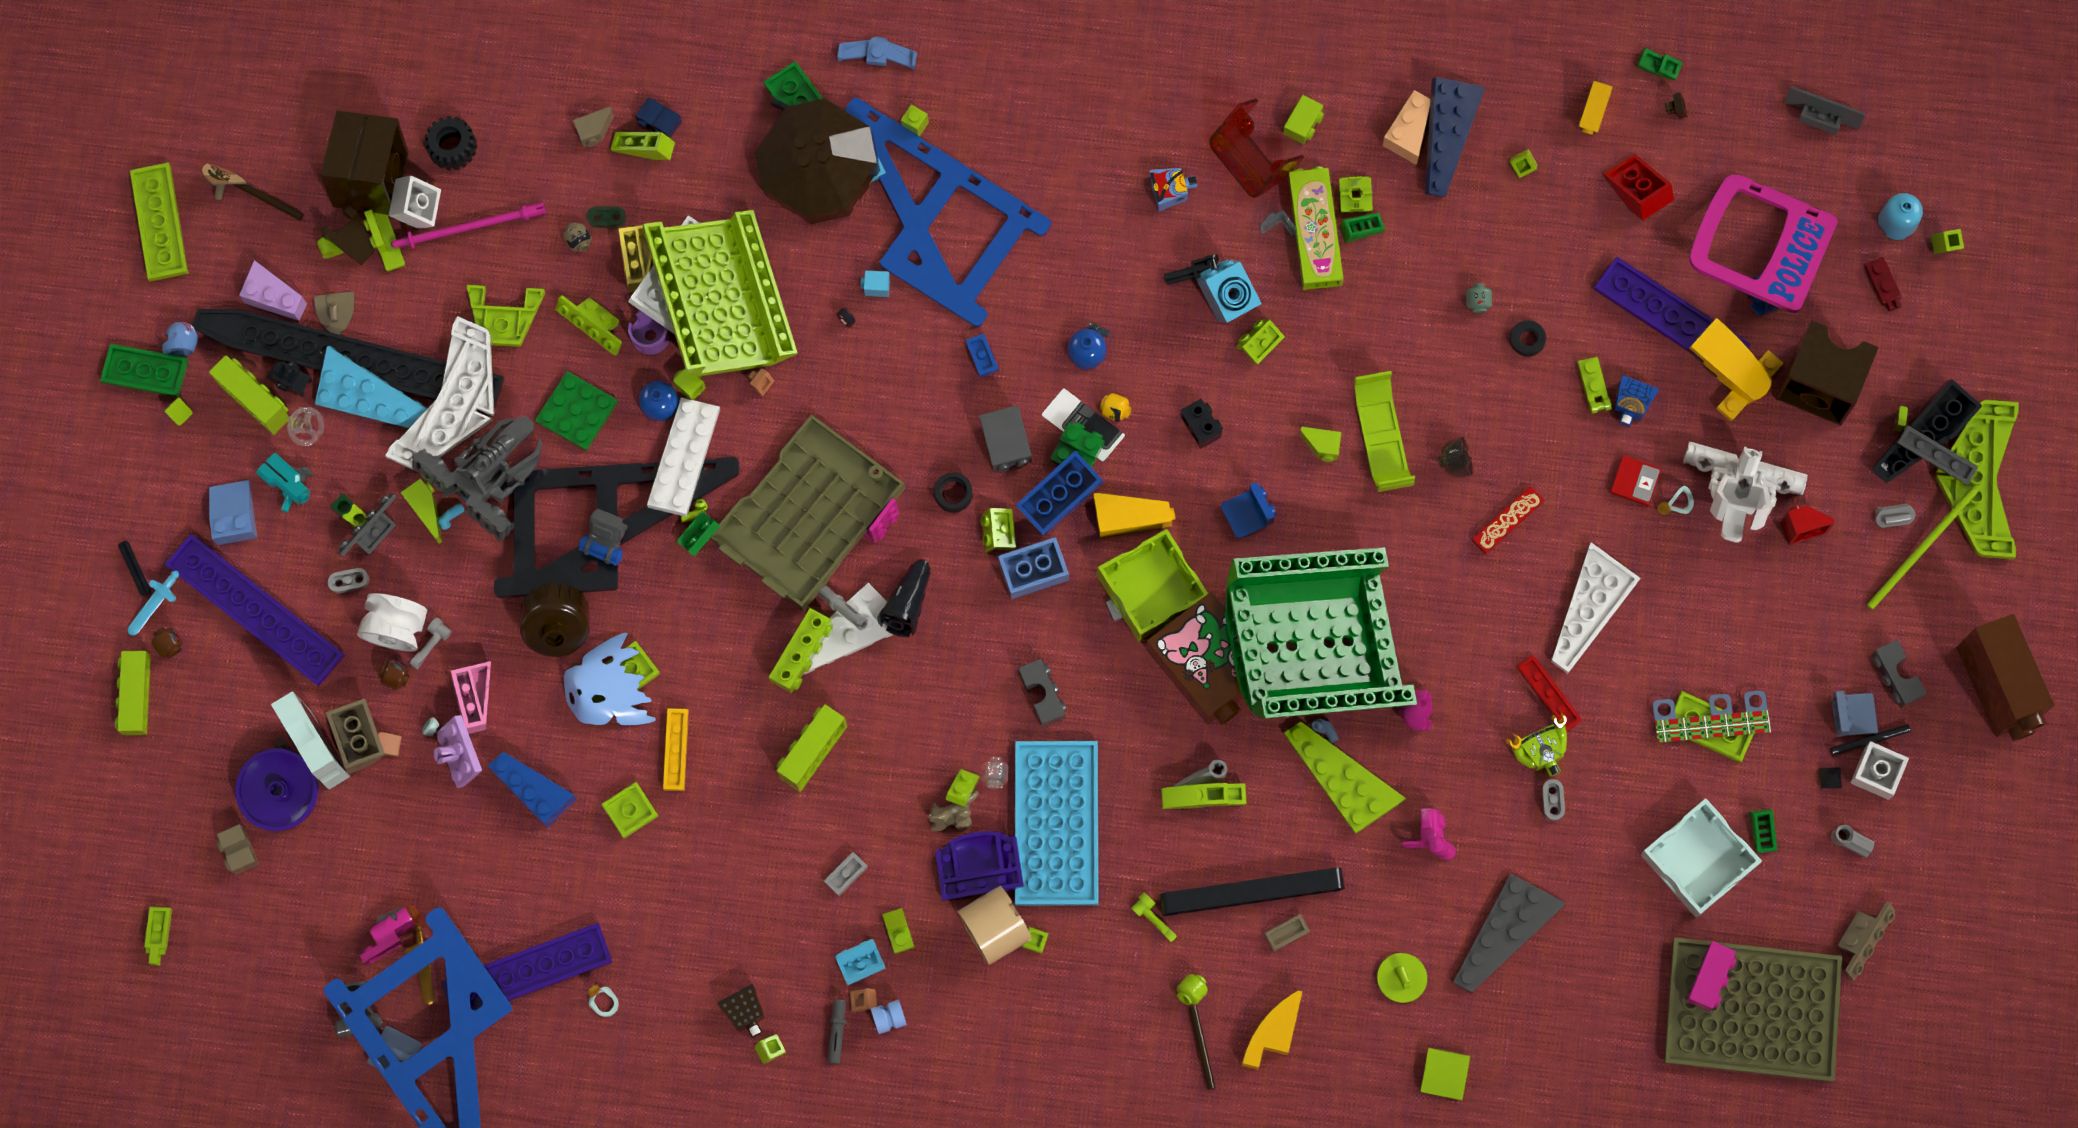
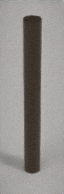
[233,183,304,221]
[1189,1006,1216,1090]

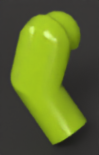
[681,499,708,523]

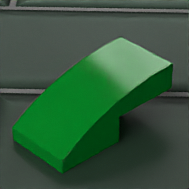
[1636,48,1683,80]

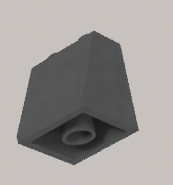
[979,405,1032,472]

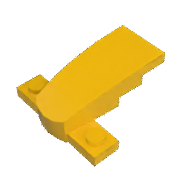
[1689,318,1783,422]

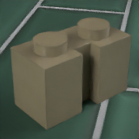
[216,824,259,875]

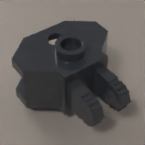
[266,360,312,397]

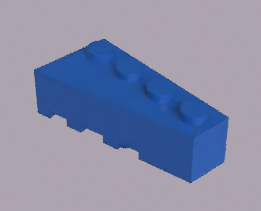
[488,752,577,828]

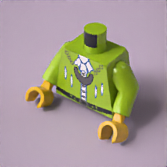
[1506,713,1567,777]

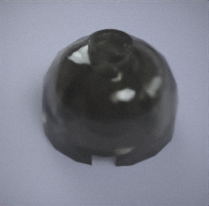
[1438,437,1473,478]

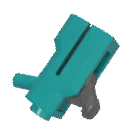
[256,453,314,513]

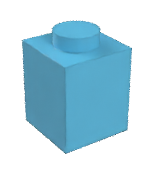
[861,271,890,297]

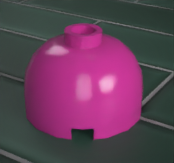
[1398,689,1432,731]

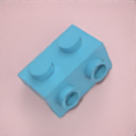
[835,939,886,985]

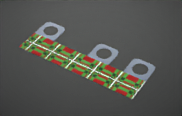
[1653,691,1771,743]

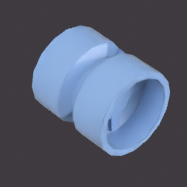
[871,999,907,1034]

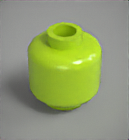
[1177,974,1208,1005]

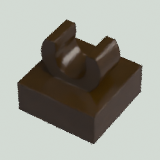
[1665,92,1688,119]

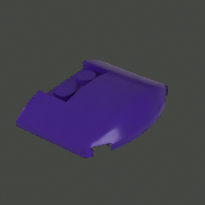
[936,831,1024,901]

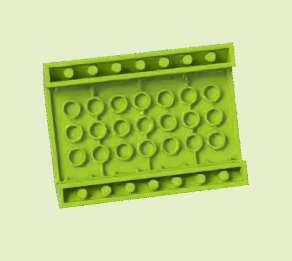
[642,210,797,376]

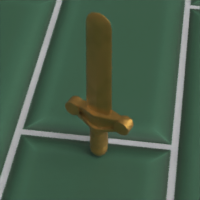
[405,924,435,1005]

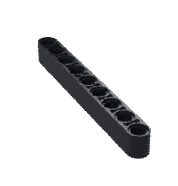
[1159,868,1345,916]

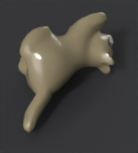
[928,790,979,831]

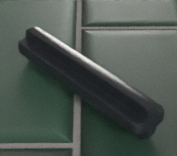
[118,541,151,596]

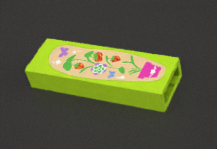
[1288,167,1344,290]

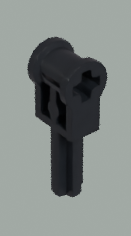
[1164,255,1219,285]

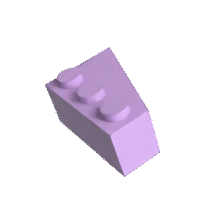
[239,260,307,322]

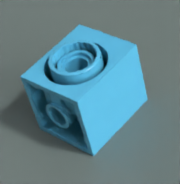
[1196,259,1262,323]

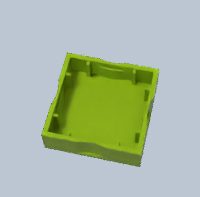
[1096,529,1208,642]

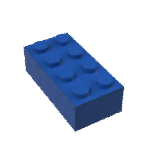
[1016,450,1104,537]

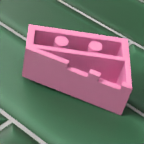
[451,661,491,734]

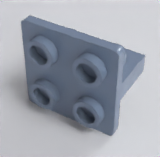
[367,1026,423,1069]

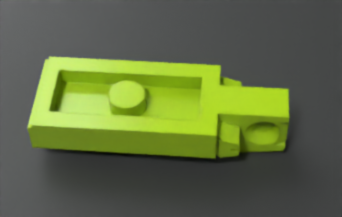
[144,907,172,966]

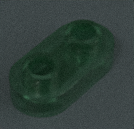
[586,206,627,228]

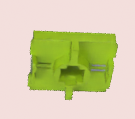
[1339,176,1373,213]

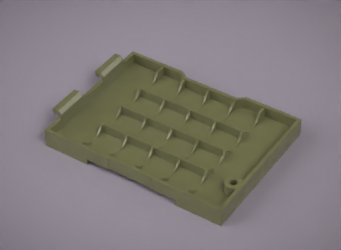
[710,415,906,611]

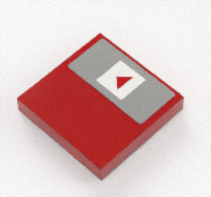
[1610,455,1662,507]

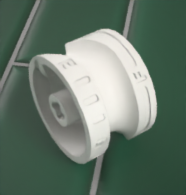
[357,593,427,651]

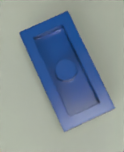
[965,333,999,378]

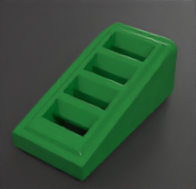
[1339,213,1385,243]
[1749,809,1778,853]

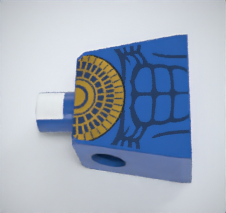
[1614,376,1659,427]

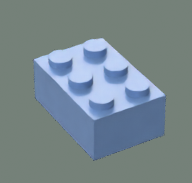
[998,537,1069,599]

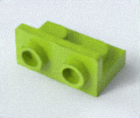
[1236,319,1285,364]
[981,508,1016,552]

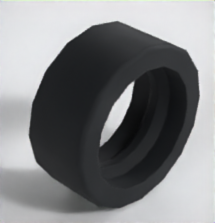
[934,472,973,513]

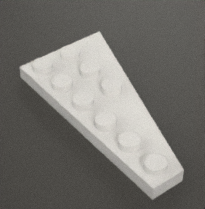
[628,215,699,334]
[1551,543,1640,674]
[802,583,893,676]

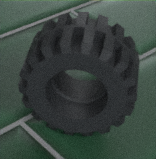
[424,116,477,171]

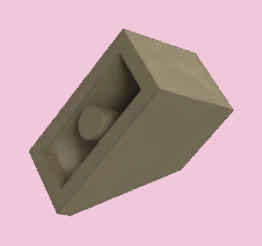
[573,107,614,148]

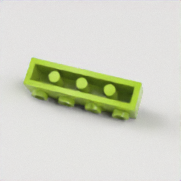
[769,608,833,694]

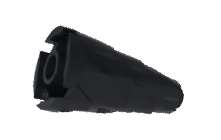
[877,560,931,637]

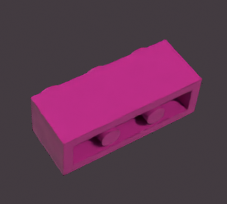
[1686,941,1737,1012]

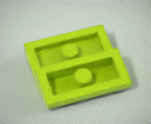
[1420,1047,1470,1100]

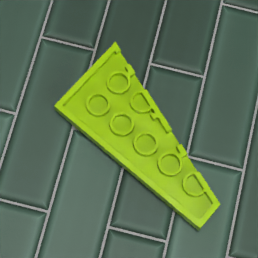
[1284,722,1406,834]

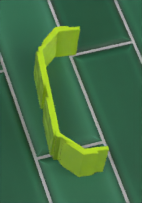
[1354,371,1415,492]

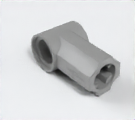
[1830,825,1875,858]

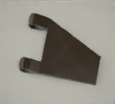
[321,204,375,266]

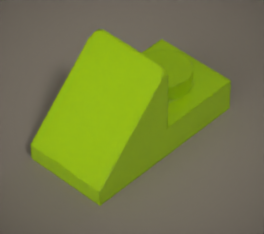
[882,908,915,954]

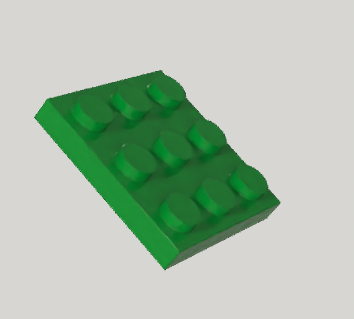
[535,371,618,452]

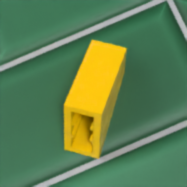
[1579,81,1613,135]

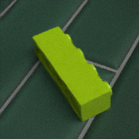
[115,651,151,735]

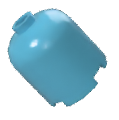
[1878,193,1923,240]

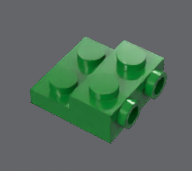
[1050,422,1104,468]

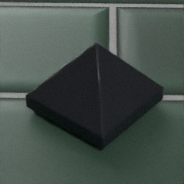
[1819,768,1842,789]

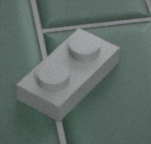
[824,852,868,896]

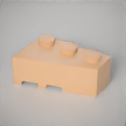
[1383,90,1431,165]

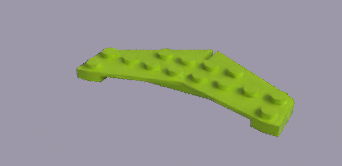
[1935,400,2019,560]

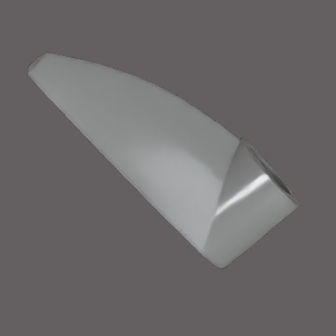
[1172,760,1227,787]

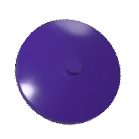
[235,748,319,831]

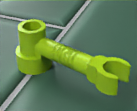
[1131,892,1177,942]

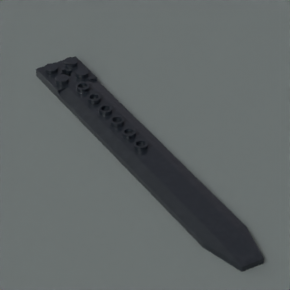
[192,309,505,414]

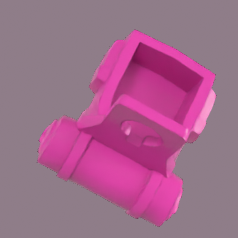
[1402,808,1456,860]

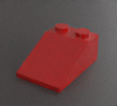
[1604,154,1674,221]

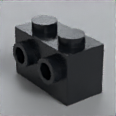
[1180,399,1223,449]

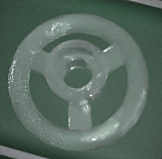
[287,407,324,446]

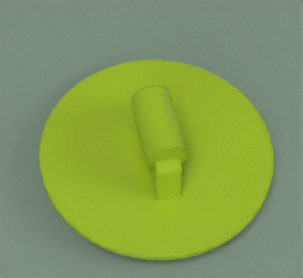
[1377,953,1427,1003]

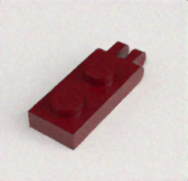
[1864,257,1902,311]

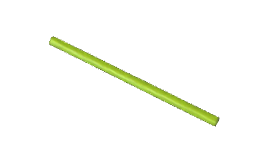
[1867,486,1979,610]

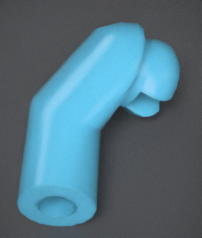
[438,504,464,530]

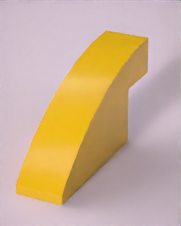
[1242,991,1302,1070]

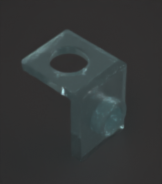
[1260,210,1296,236]

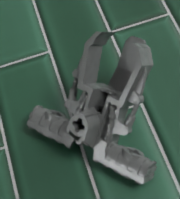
[412,416,542,541]

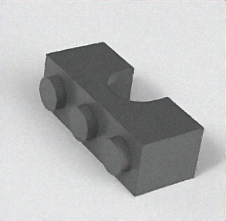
[1872,639,1927,708]
[1018,659,1067,728]

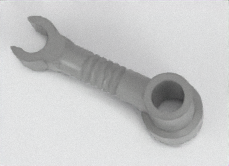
[410,617,452,669]

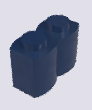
[635,97,682,138]

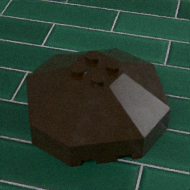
[755,98,880,224]

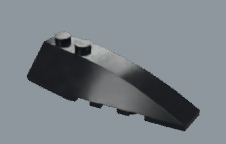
[1871,379,1982,483]

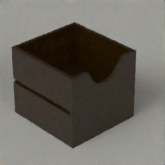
[320,110,409,215]
[1775,320,1879,426]

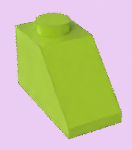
[1300,427,1341,462]

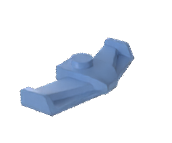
[837,37,918,70]

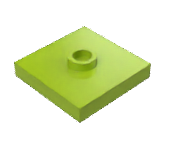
[602,782,659,839]

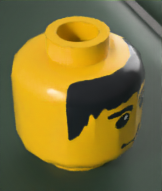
[1100,393,1131,422]

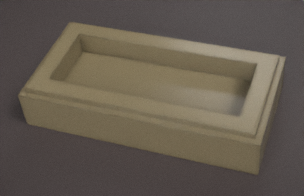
[1264,914,1310,952]

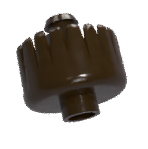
[520,582,589,657]

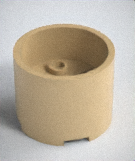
[957,886,1032,965]

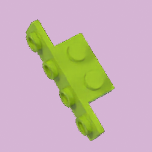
[363,209,405,272]
[556,295,622,356]

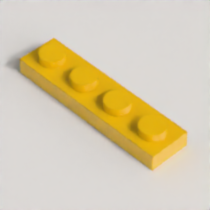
[663,709,689,791]

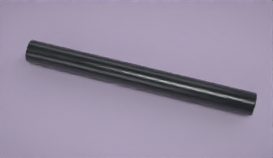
[1830,724,1911,756]

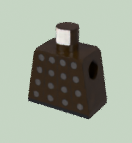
[717,984,765,1038]

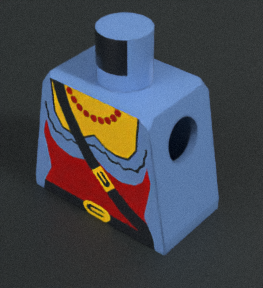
[1149,168,1198,212]

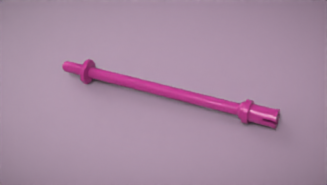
[391,202,546,249]

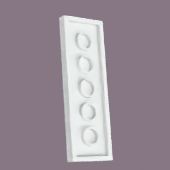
[647,398,720,517]

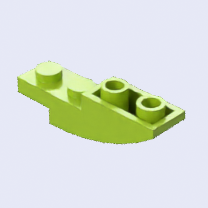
[1161,783,1247,809]

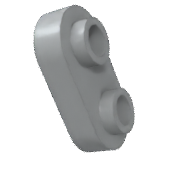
[328,568,369,594]
[1542,779,1565,821]

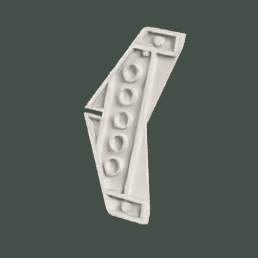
[386,316,494,469]

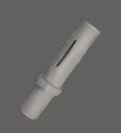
[818,586,868,630]

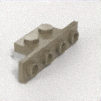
[1838,901,1895,980]

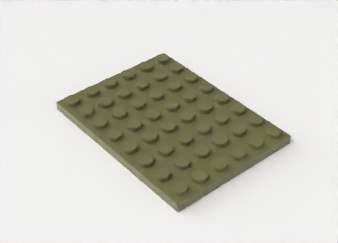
[1664,937,1842,1082]

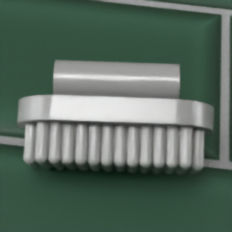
[1875,503,1916,528]

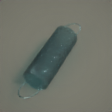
[1084,321,1114,339]

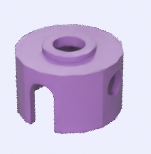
[628,311,670,355]

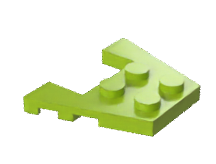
[467,285,545,347]

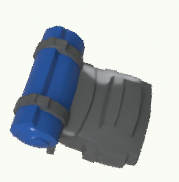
[579,509,628,566]

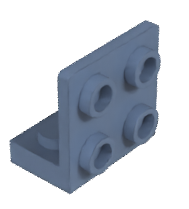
[1831,691,1878,737]

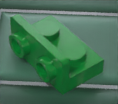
[677,511,720,556]

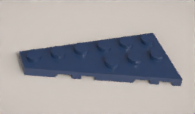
[1425,77,1485,197]

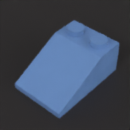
[209,480,257,545]

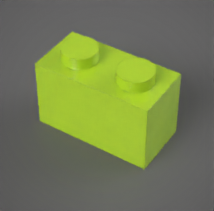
[1283,95,1325,145]

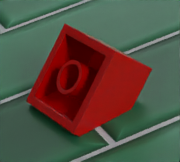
[1781,505,1835,545]

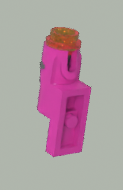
[360,904,422,966]

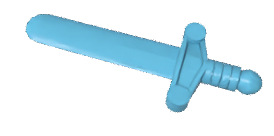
[128,571,179,636]

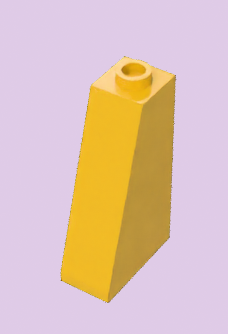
[1094,493,1175,537]

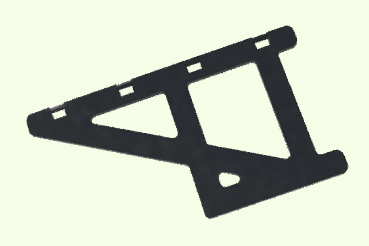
[494,457,739,598]

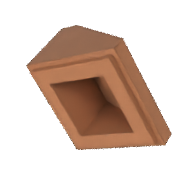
[378,732,402,757]
[850,988,877,1012]

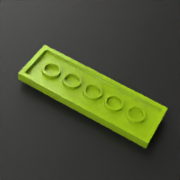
[130,162,189,282]

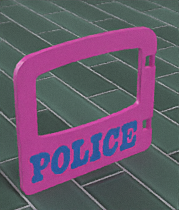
[1689,175,1838,313]

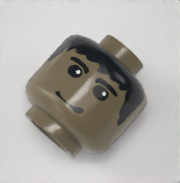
[563,222,592,252]

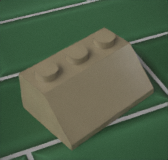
[326,698,385,774]

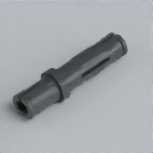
[828,1000,846,1064]

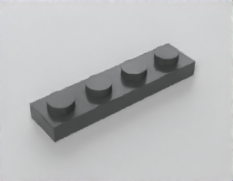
[1896,426,1978,485]

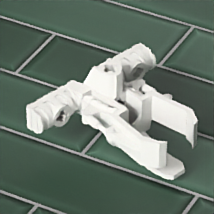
[1683,441,1808,543]

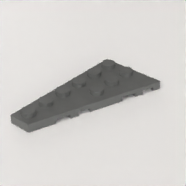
[1453,874,1566,993]

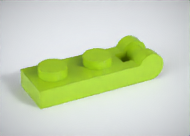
[1577,357,1612,414]

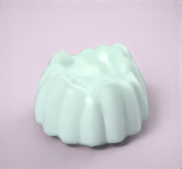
[422,717,440,736]

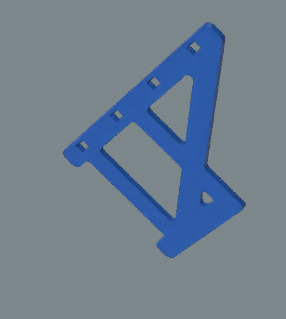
[845,98,1051,327]
[323,907,512,1128]

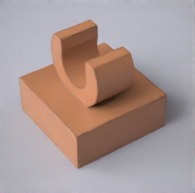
[748,368,774,396]

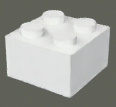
[389,176,441,229]
[1850,741,1909,800]

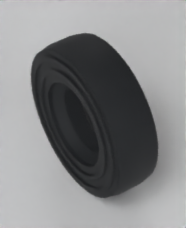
[1510,320,1546,357]

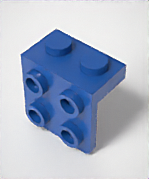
[1221,482,1276,539]

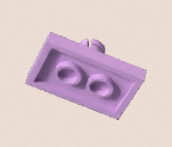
[434,715,482,788]

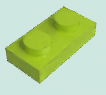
[946,769,979,807]

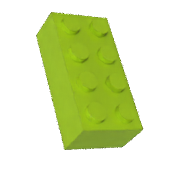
[209,355,291,435]
[776,704,848,792]

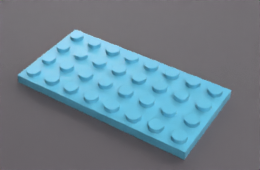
[1015,741,1098,906]

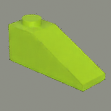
[610,132,675,160]
[401,478,442,544]

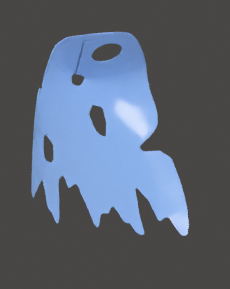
[564,633,656,725]

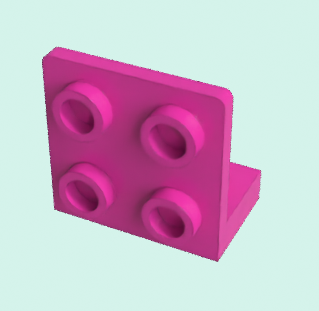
[864,498,899,543]

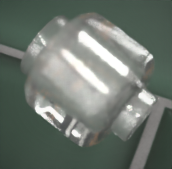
[982,757,1009,789]

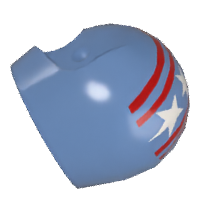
[162,321,198,356]

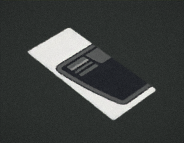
[1042,388,1125,461]

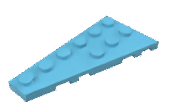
[315,346,428,428]

